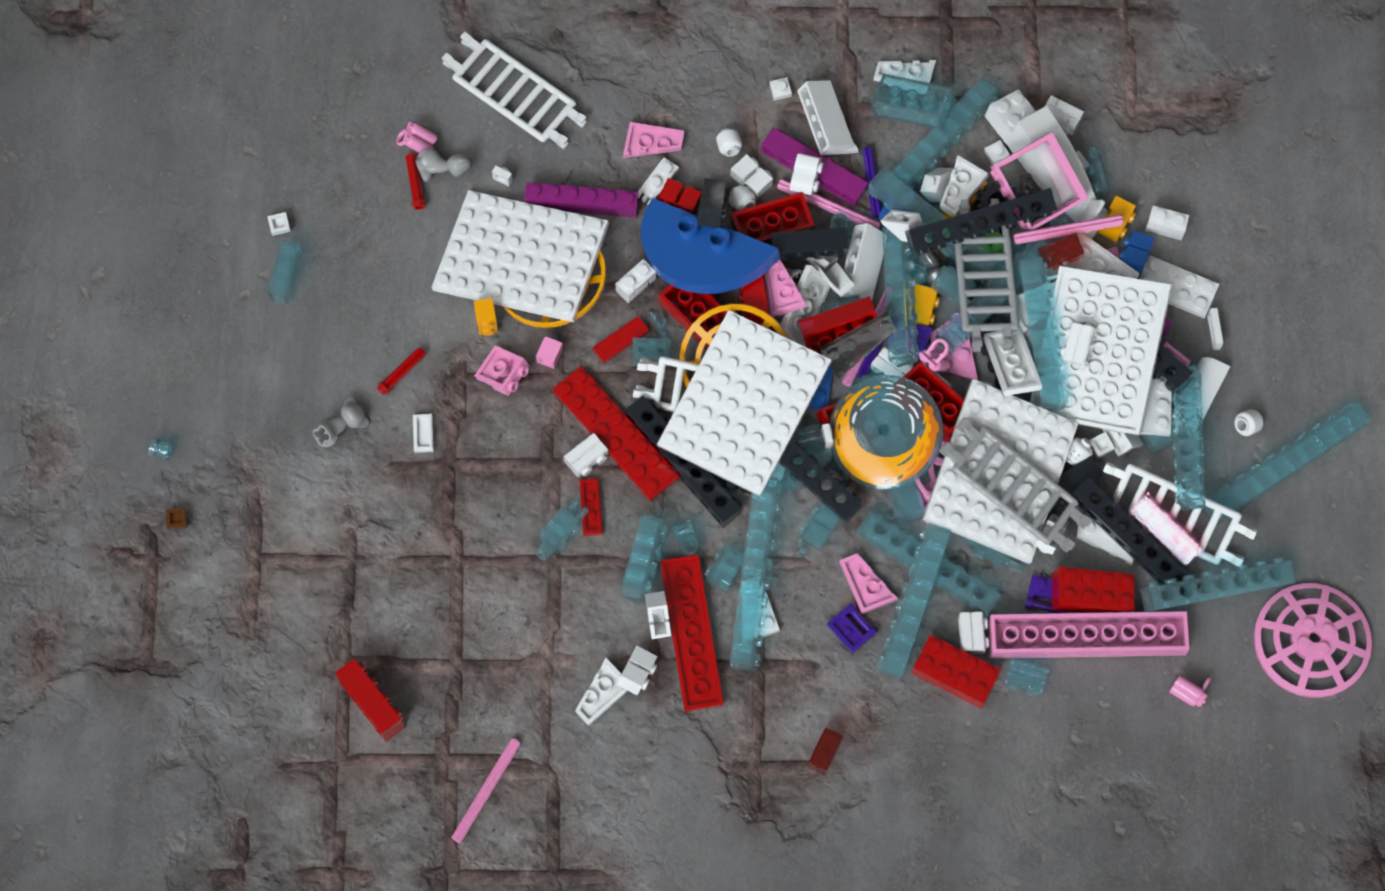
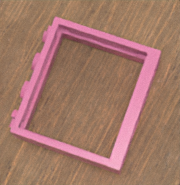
[990,132,1088,231]

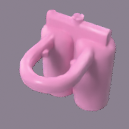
[396,122,437,153]
[919,338,951,373]
[1169,675,1211,707]

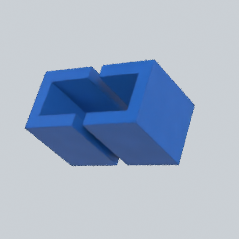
[1119,230,1154,276]

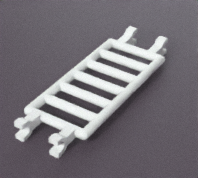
[442,32,587,149]
[633,356,699,412]
[1090,462,1257,567]

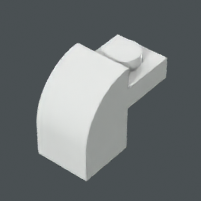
[1036,513,1069,554]

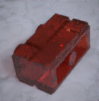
[1037,233,1084,271]
[808,728,843,775]

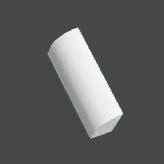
[797,80,854,155]
[843,223,888,301]
[1171,357,1230,436]

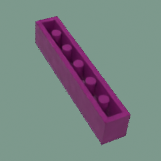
[761,128,868,207]
[524,182,638,218]

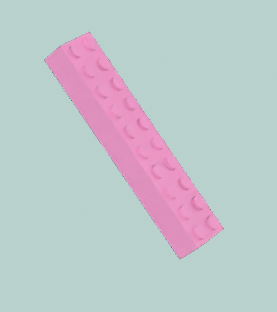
[988,611,1190,659]

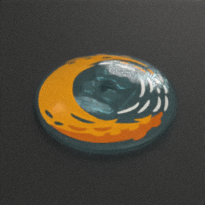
[829,375,943,490]

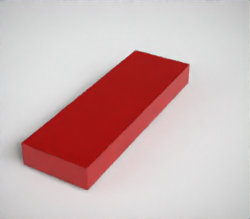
[592,316,649,364]
[579,478,603,536]

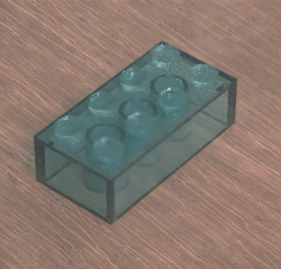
[870,74,955,130]
[621,514,667,602]

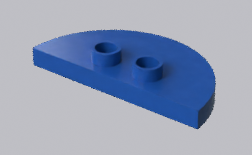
[641,198,780,294]

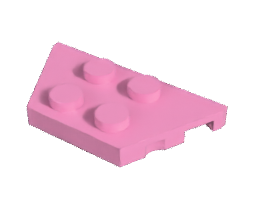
[930,312,978,381]

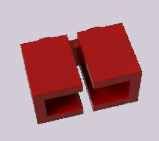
[659,178,702,214]

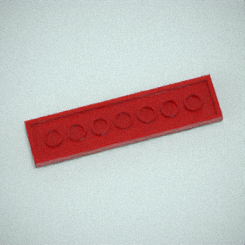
[552,366,680,502]
[660,555,723,712]

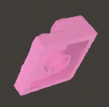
[474,345,529,396]

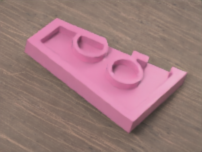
[623,122,684,158]
[764,260,808,317]
[839,553,898,614]

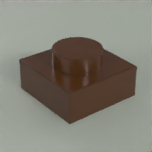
[166,508,187,530]

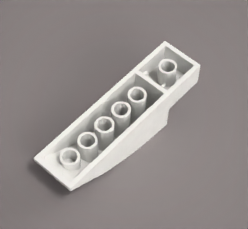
[985,89,1097,224]

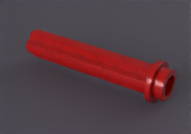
[405,153,426,210]
[376,348,426,395]

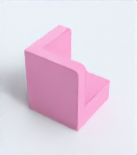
[536,337,563,369]

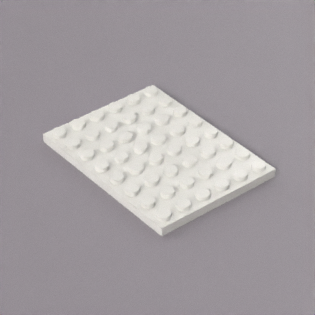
[432,190,609,322]
[1030,266,1172,436]
[657,310,832,497]
[922,379,1078,564]

